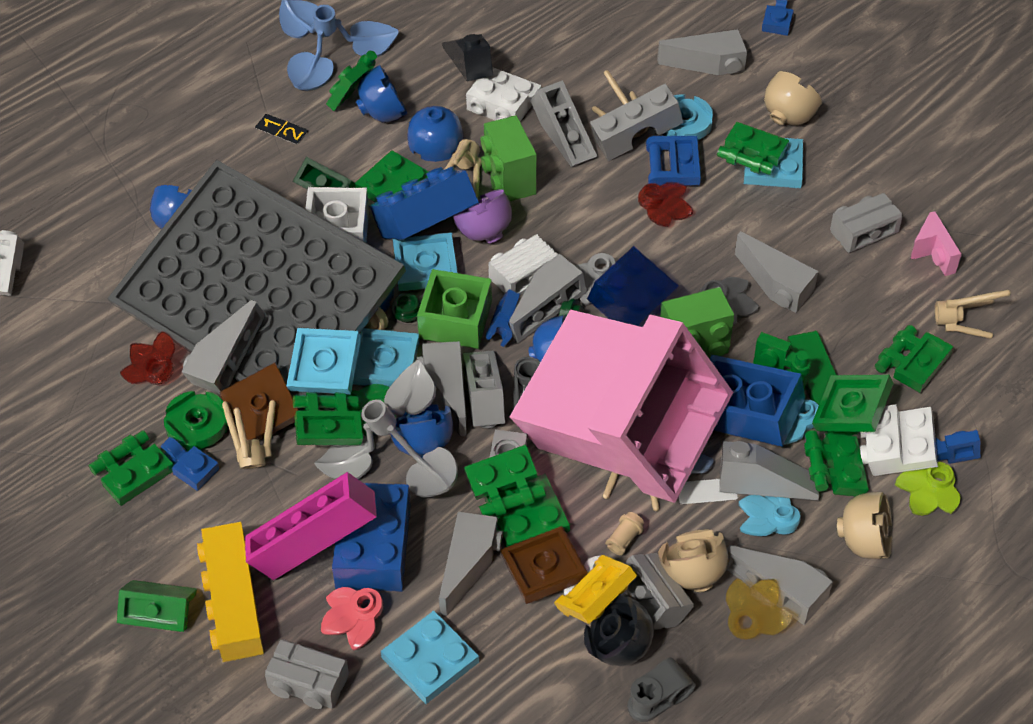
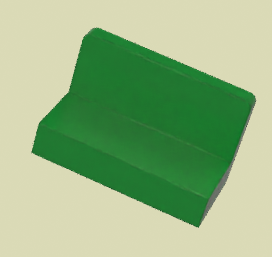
[117,580,197,632]

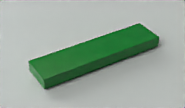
[787,331,858,436]

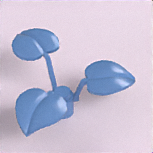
[279,0,399,90]

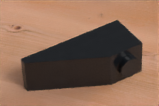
[442,34,493,82]

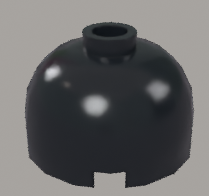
[584,594,654,666]

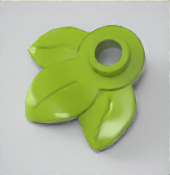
[895,462,960,516]

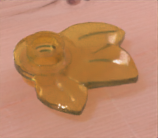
[726,578,793,640]

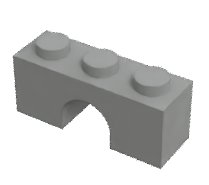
[590,83,683,161]

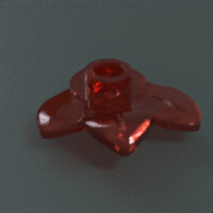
[638,182,694,227]
[120,331,175,385]

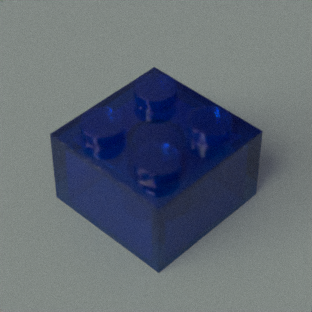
[587,246,679,327]

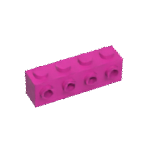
[245,472,377,580]

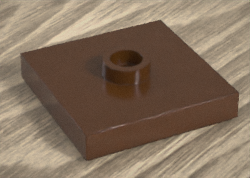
[219,362,300,441]
[501,526,588,604]

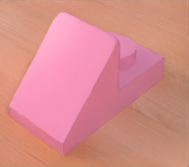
[911,211,961,276]

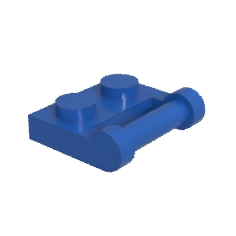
[646,136,701,189]

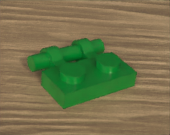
[326,51,377,111]
[717,122,789,175]
[875,325,954,393]
[753,332,811,390]
[293,392,363,445]
[88,430,173,506]
[804,430,869,496]
[464,444,546,517]

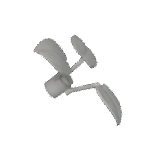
[314,359,458,497]

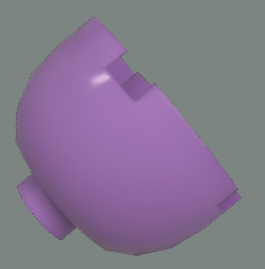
[453,189,512,243]

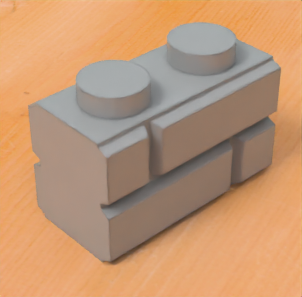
[830,193,902,253]
[625,553,694,630]
[265,639,349,709]

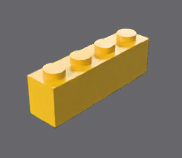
[197,522,264,662]

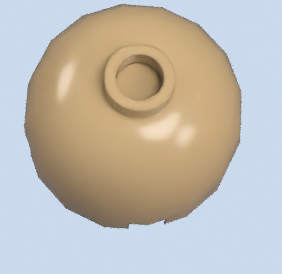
[764,71,822,125]
[837,492,892,559]
[658,529,728,592]

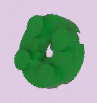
[164,391,229,451]

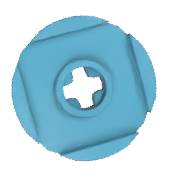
[663,94,713,140]

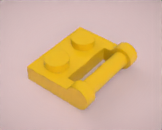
[554,555,637,624]

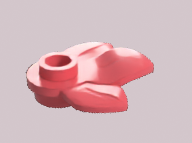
[321,587,383,651]

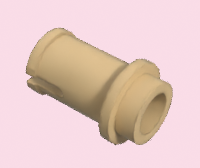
[605,512,644,555]

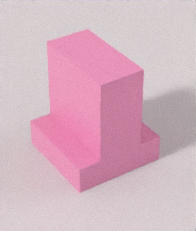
[510,310,733,503]

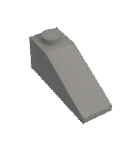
[657,29,747,75]
[530,80,597,167]
[735,231,818,313]
[509,254,587,343]
[182,300,265,394]
[417,341,466,436]
[463,350,505,428]
[719,441,819,500]
[439,512,503,616]
[726,545,833,625]

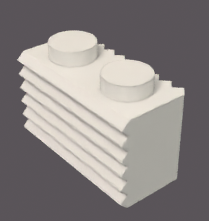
[489,234,558,294]

